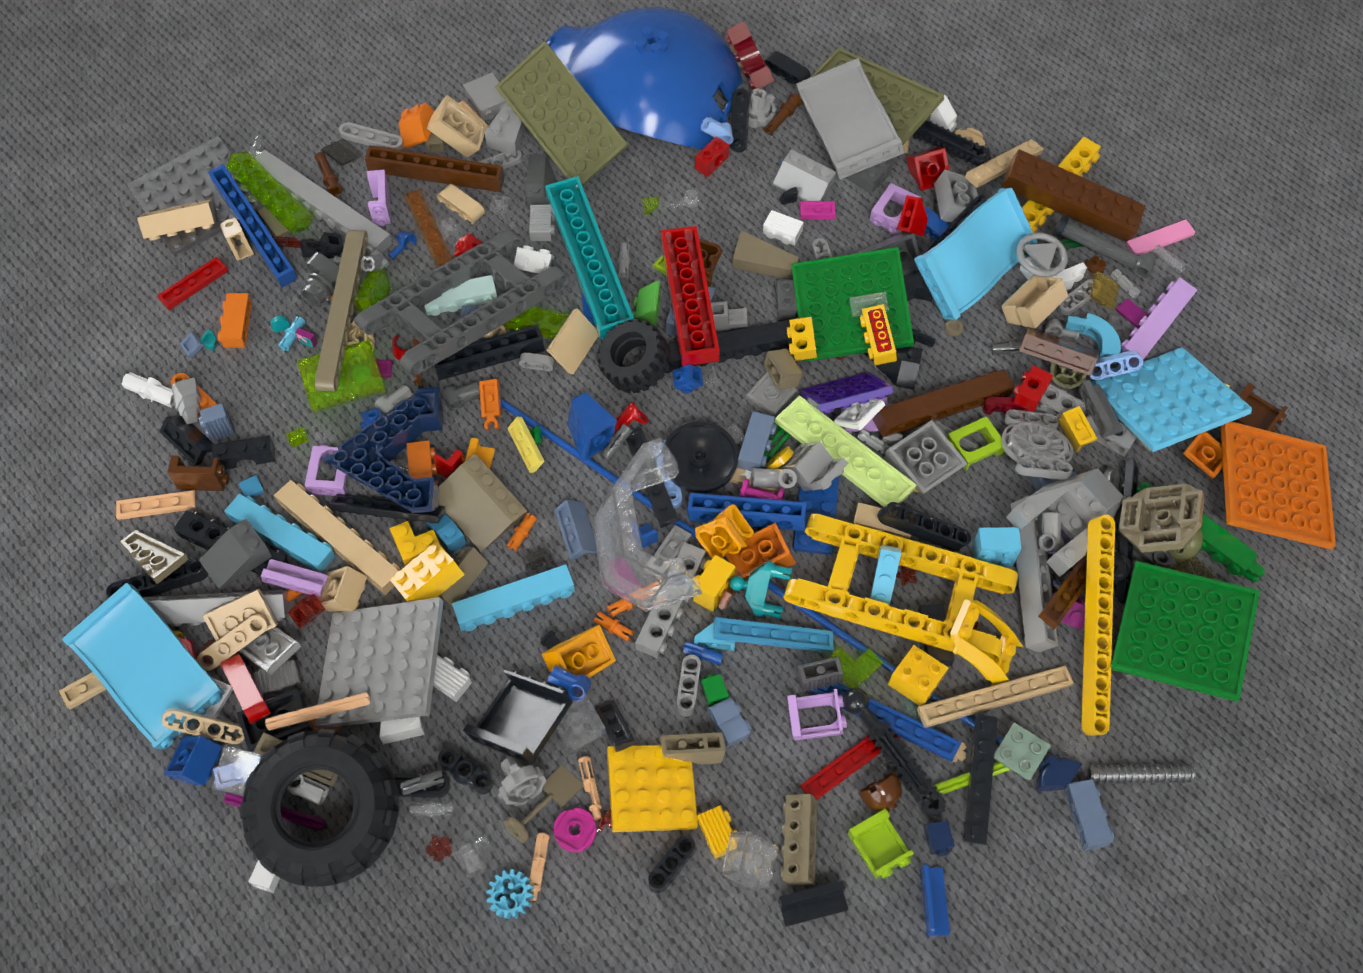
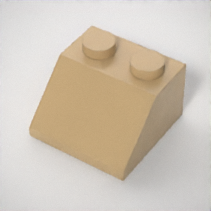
[314,566,367,613]

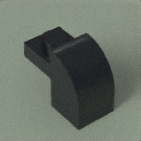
[300,232,344,259]

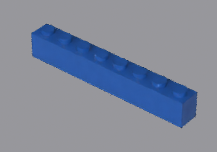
[208,164,297,288]

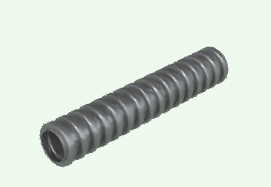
[1087,764,1195,784]

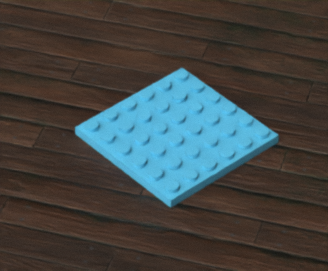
[1091,347,1252,452]

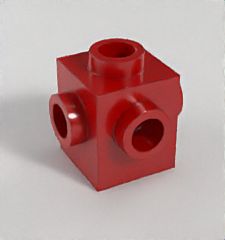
[454,233,483,257]

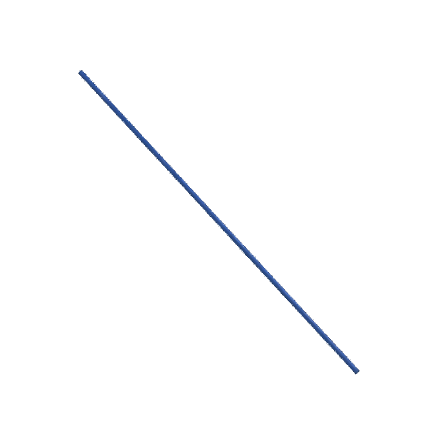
[500,397,1003,746]

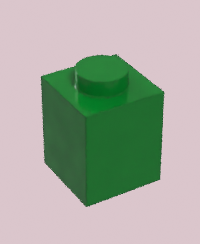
[701,674,729,708]

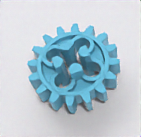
[486,869,535,919]

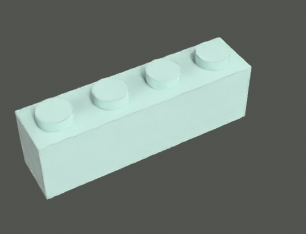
[425,275,497,316]

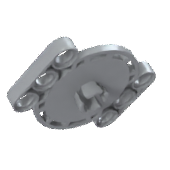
[1001,410,1073,480]

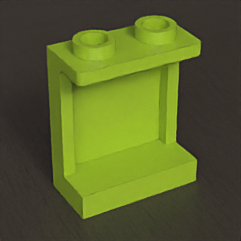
[847,808,914,879]

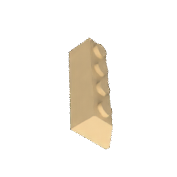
[137,199,217,240]

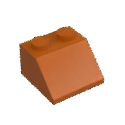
[398,102,435,148]

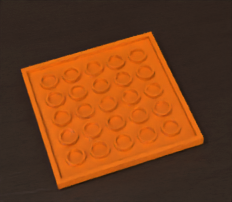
[1221,422,1336,549]

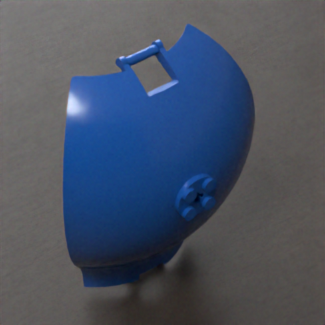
[546,7,743,149]

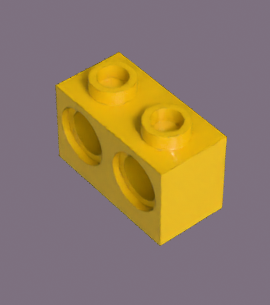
[787,317,817,361]

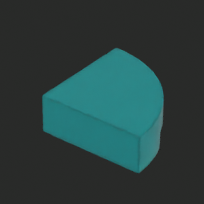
[200,329,217,352]

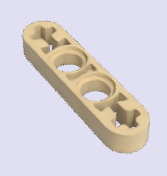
[162,708,244,744]

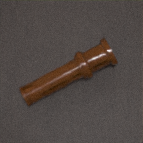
[764,93,803,136]
[315,152,343,196]

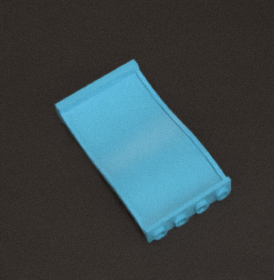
[914,188,1038,320]
[62,583,226,750]

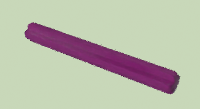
[224,792,326,831]

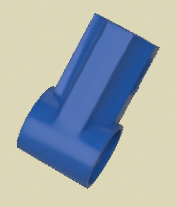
[547,665,591,701]

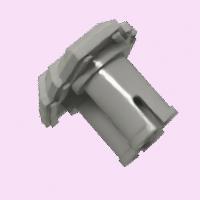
[171,377,201,425]

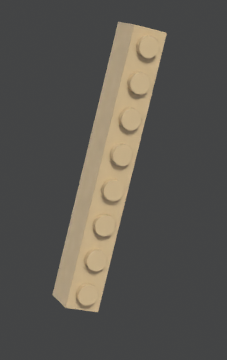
[274,480,401,595]

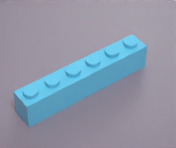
[224,494,335,573]
[452,564,575,631]

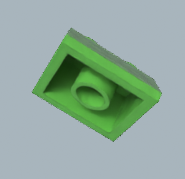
[632,281,661,328]

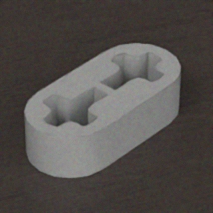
[519,353,554,371]

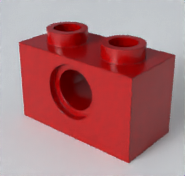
[695,136,730,177]
[1013,365,1054,412]

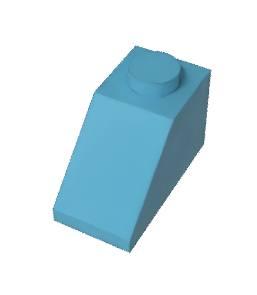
[694,622,735,651]

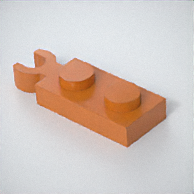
[479,379,502,431]

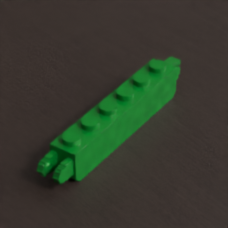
[1135,482,1265,582]

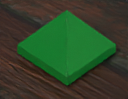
[529,426,543,445]

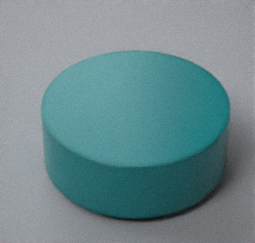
[270,316,290,333]

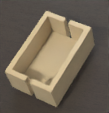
[1001,275,1068,328]

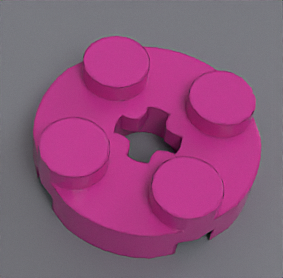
[554,808,597,852]

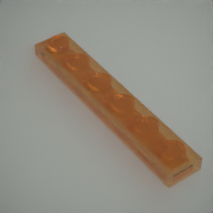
[404,189,452,268]

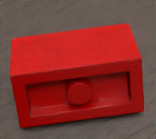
[433,449,465,479]

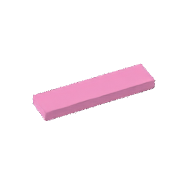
[1125,220,1195,256]

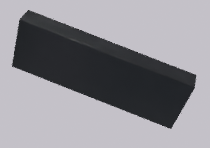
[595,700,636,752]

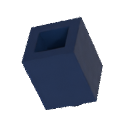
[924,820,955,857]

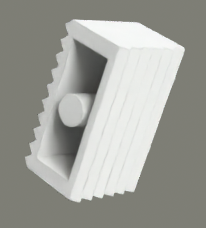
[763,210,804,246]
[433,655,472,702]

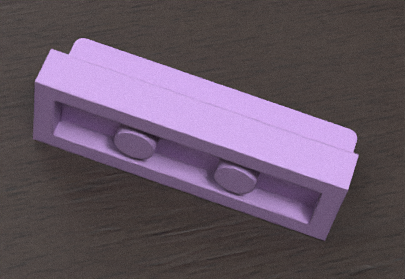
[261,559,328,598]

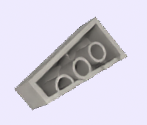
[485,102,526,157]

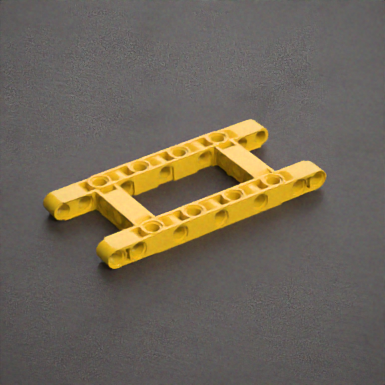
[784,514,1018,663]

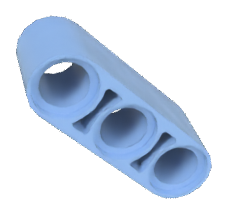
[1090,350,1143,380]

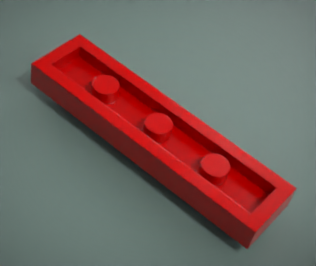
[157,256,228,310]

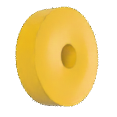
[766,446,794,469]

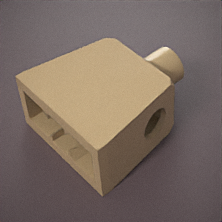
[220,218,253,261]

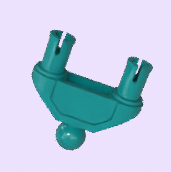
[729,561,792,619]

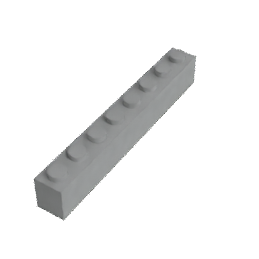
[1011,496,1058,652]
[143,590,289,627]

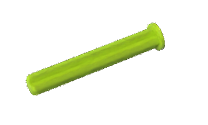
[933,762,1014,794]

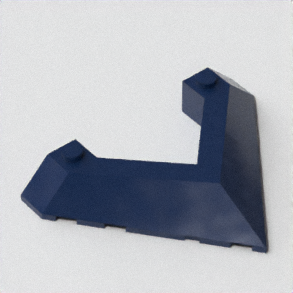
[321,387,443,513]

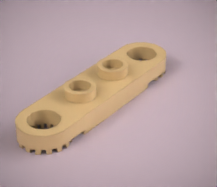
[197,613,268,671]

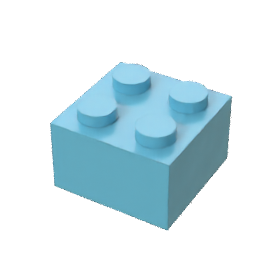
[972,527,1021,568]

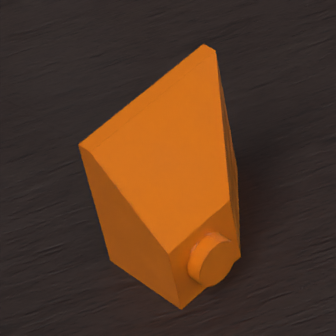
[1183,432,1223,479]

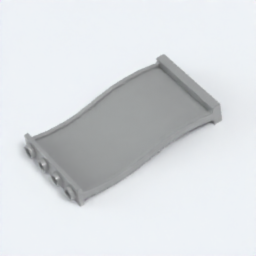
[796,58,904,180]

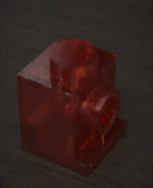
[288,594,326,629]

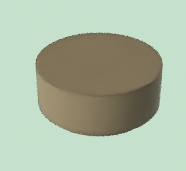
[945,320,963,336]

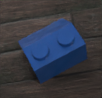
[164,736,222,786]

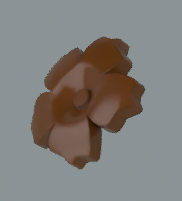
[1085,256,1107,274]

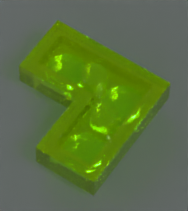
[827,647,884,688]

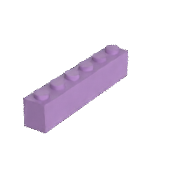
[1120,278,1197,364]

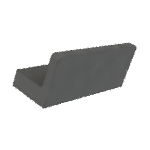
[1078,380,1123,438]

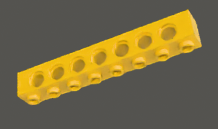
[1022,137,1101,233]

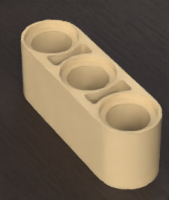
[437,184,485,225]

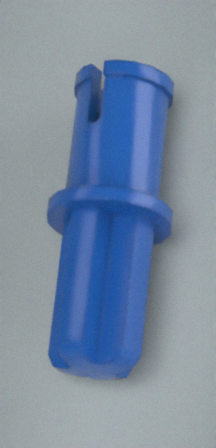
[683,642,724,666]

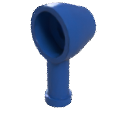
[388,231,417,260]

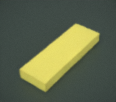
[507,417,544,473]

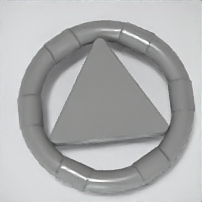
[1016,233,1068,277]

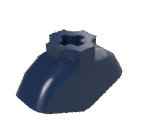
[1036,754,1083,792]

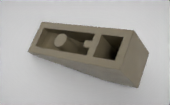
[660,732,726,764]

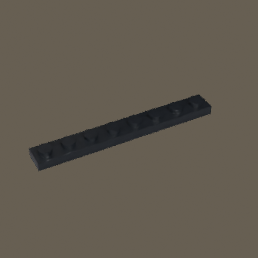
[1114,458,1139,604]

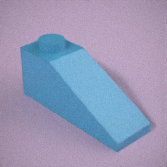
[425,514,466,555]

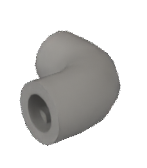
[751,468,797,488]

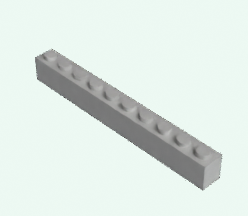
[250,150,392,254]

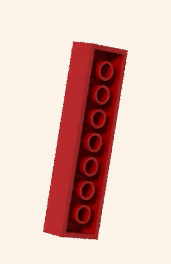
[661,226,719,366]

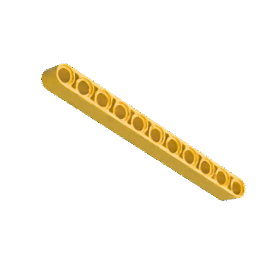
[1081,515,1115,736]

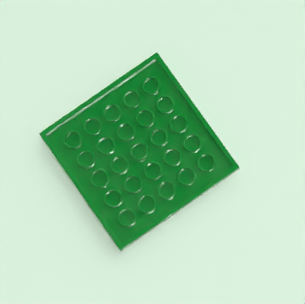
[791,247,914,362]
[1111,561,1260,702]

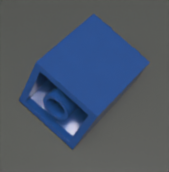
[568,392,617,462]

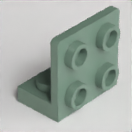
[994,722,1051,781]

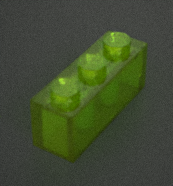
[354,269,391,313]

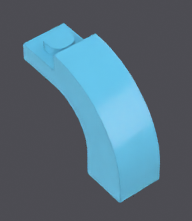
[1064,313,1121,364]

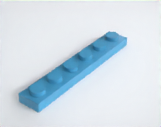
[713,617,833,653]

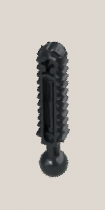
[913,119,991,167]
[843,688,947,817]

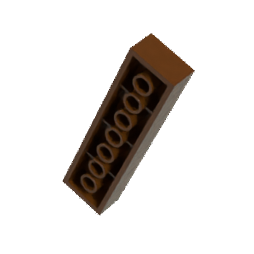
[1002,149,1146,242]

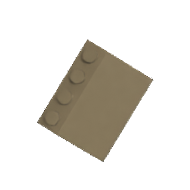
[438,454,527,553]

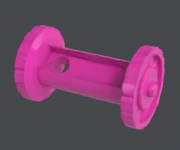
[740,478,785,501]

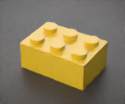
[390,541,465,602]

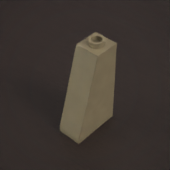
[732,231,799,280]

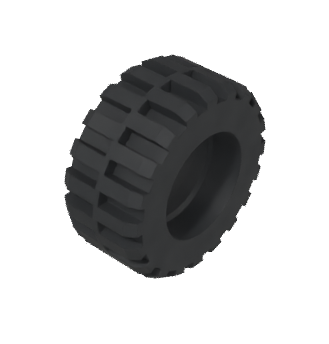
[597,319,671,393]

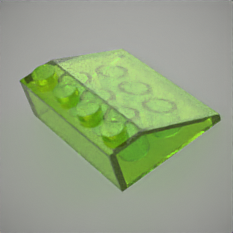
[297,340,386,414]

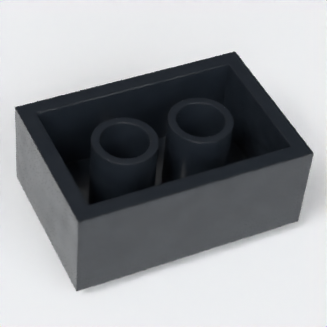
[237,688,314,756]

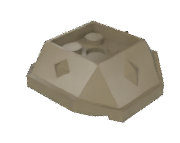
[1119,483,1205,553]

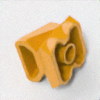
[695,504,754,559]

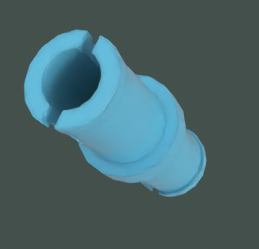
[278,316,306,351]

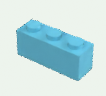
[870,545,901,606]

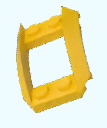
[950,599,1023,686]

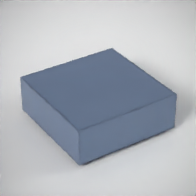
[179,332,204,358]

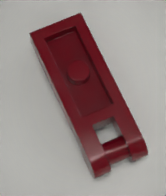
[983,397,1037,415]

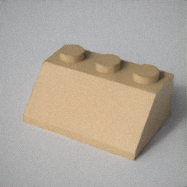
[427,95,487,157]

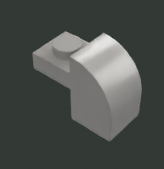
[711,301,748,332]

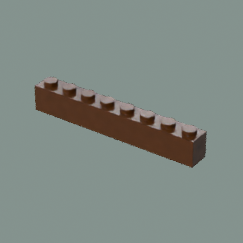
[365,145,504,192]
[873,369,1015,438]

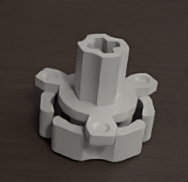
[748,88,776,128]
[498,756,546,806]

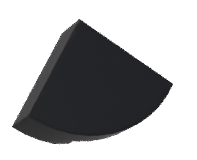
[779,187,798,205]

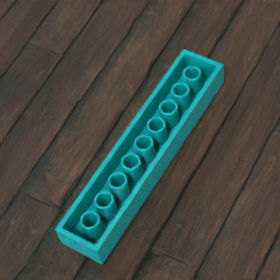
[545,176,634,341]

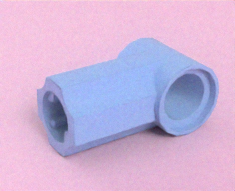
[701,117,733,144]

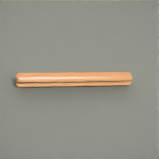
[266,692,370,730]

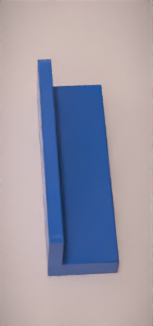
[920,864,950,936]

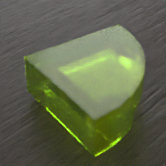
[642,197,660,215]

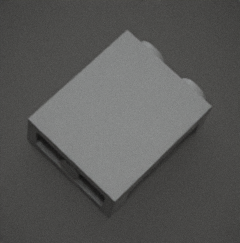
[463,73,506,121]

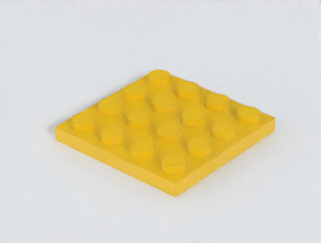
[607,745,698,832]

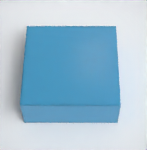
[238,475,265,498]

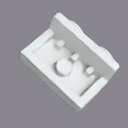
[514,245,555,274]

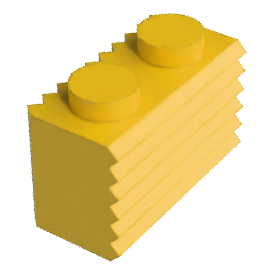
[697,805,741,859]

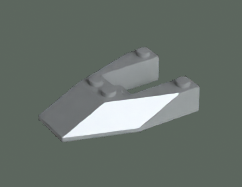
[1006,469,1124,577]

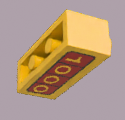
[860,304,897,366]

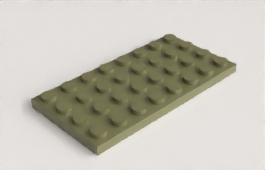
[495,41,629,187]
[798,47,944,145]

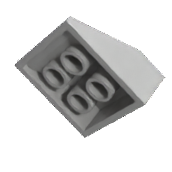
[884,420,968,495]

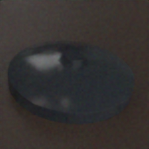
[662,422,739,493]

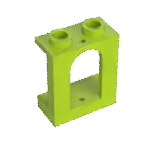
[947,416,1005,471]

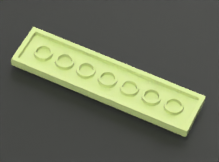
[775,396,917,507]

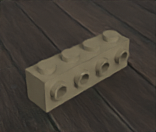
[781,794,817,886]

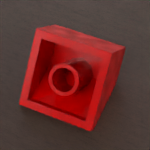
[906,147,950,191]

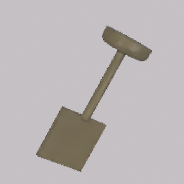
[503,765,584,844]

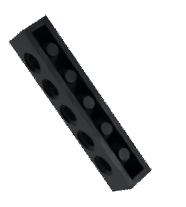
[434,324,545,381]
[173,510,289,576]

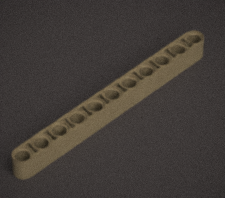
[315,230,368,392]

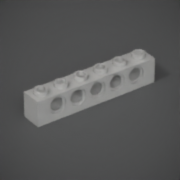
[1033,383,1137,457]
[635,542,708,659]

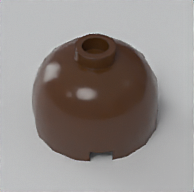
[858,772,902,812]

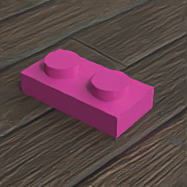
[800,201,835,220]

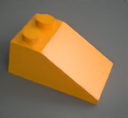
[542,624,616,678]

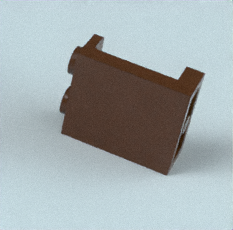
[1233,383,1288,432]
[168,455,229,491]

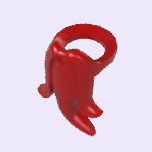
[614,402,649,434]

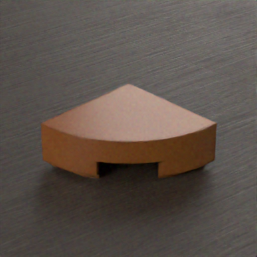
[717,586,737,610]

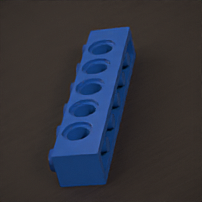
[687,493,807,531]

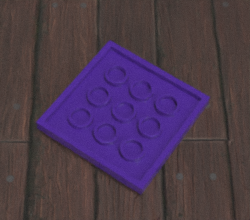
[798,371,893,413]

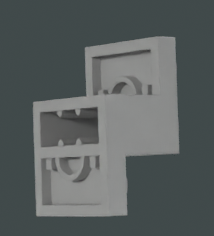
[778,441,848,491]

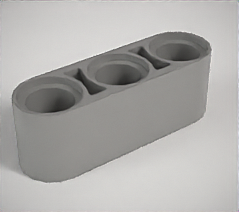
[677,655,701,717]

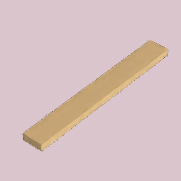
[917,665,1074,728]

